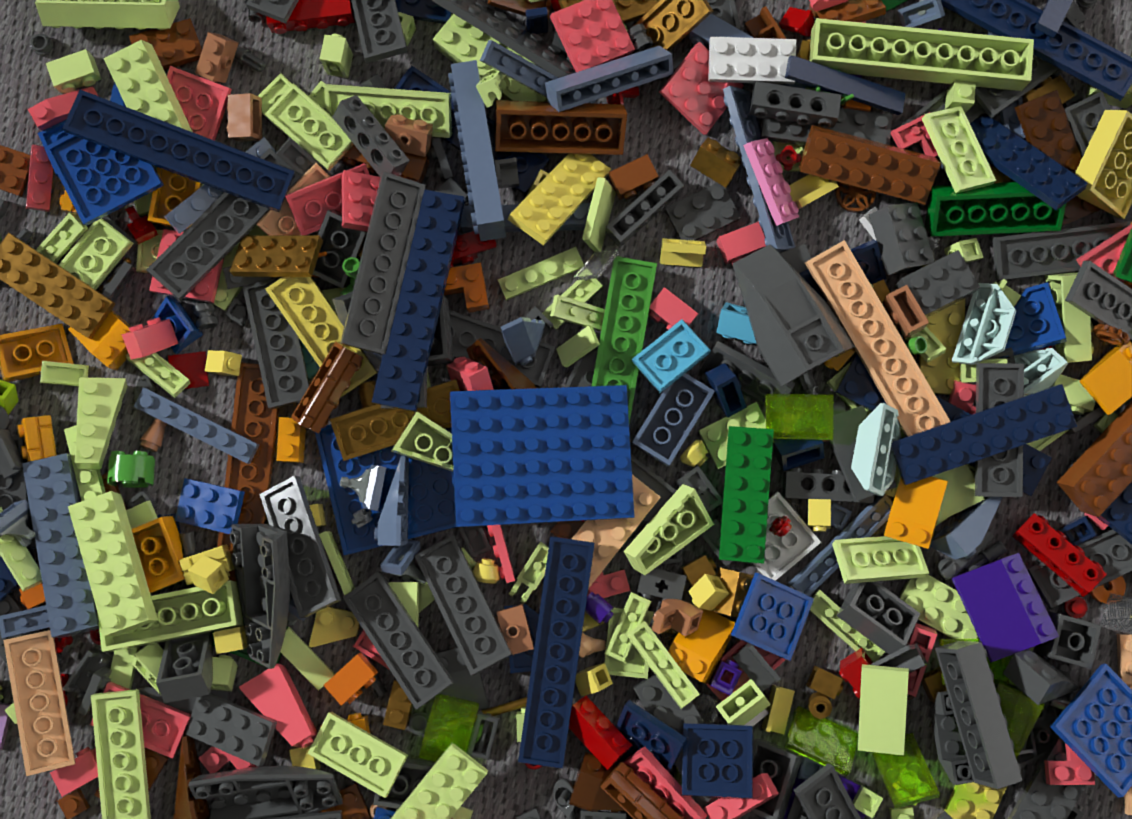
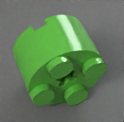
[107,451,155,488]

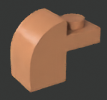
[652,599,703,636]

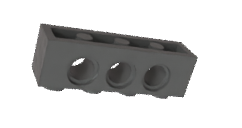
[749,81,841,128]
[332,95,410,177]
[605,170,684,248]
[782,468,874,504]

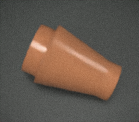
[140,418,167,452]

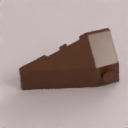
[466,338,536,390]
[174,735,210,819]
[569,752,625,812]

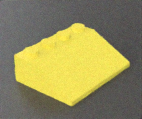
[1075,110,1132,219]

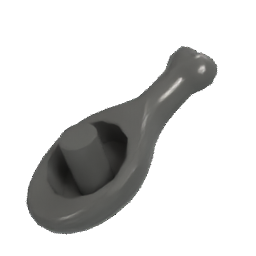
[553,778,576,819]

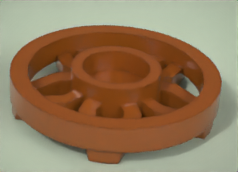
[835,182,876,212]

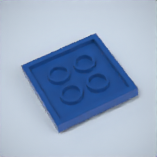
[731,573,814,661]

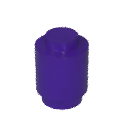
[585,592,614,624]

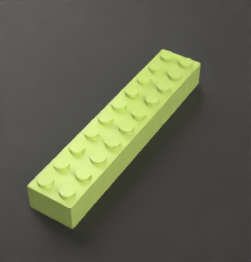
[809,18,1034,91]

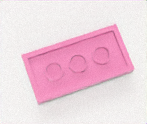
[743,138,799,226]

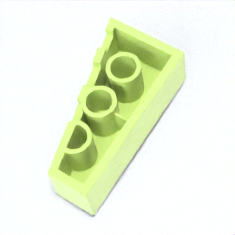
[1045,272,1094,363]
[75,377,128,469]
[391,412,453,472]
[624,484,714,575]

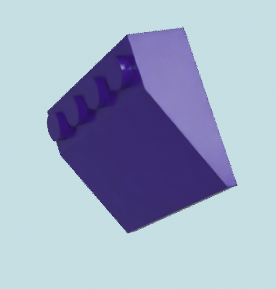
[952,553,1059,663]

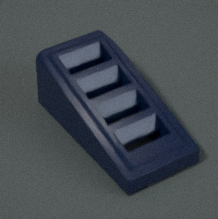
[1058,515,1097,546]

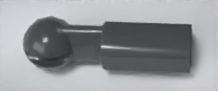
[937,530,994,580]

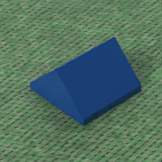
[152,295,203,354]

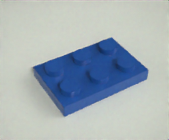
[175,478,245,534]

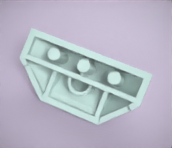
[952,283,1016,365]
[1014,348,1068,396]
[851,403,901,496]

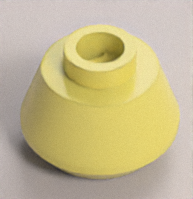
[680,439,708,467]
[472,558,500,584]

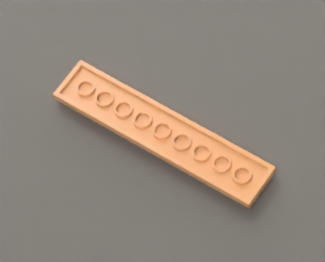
[805,240,950,437]

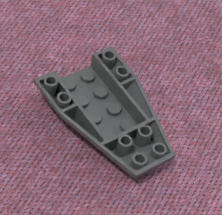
[732,244,855,387]
[230,524,290,669]
[931,688,1063,785]
[189,766,343,819]

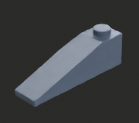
[501,317,545,366]
[374,456,409,546]
[930,497,1003,560]

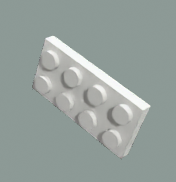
[708,37,796,84]

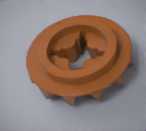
[1093,324,1130,346]

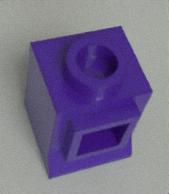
[708,659,742,696]

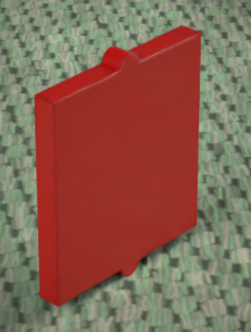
[168,351,209,389]

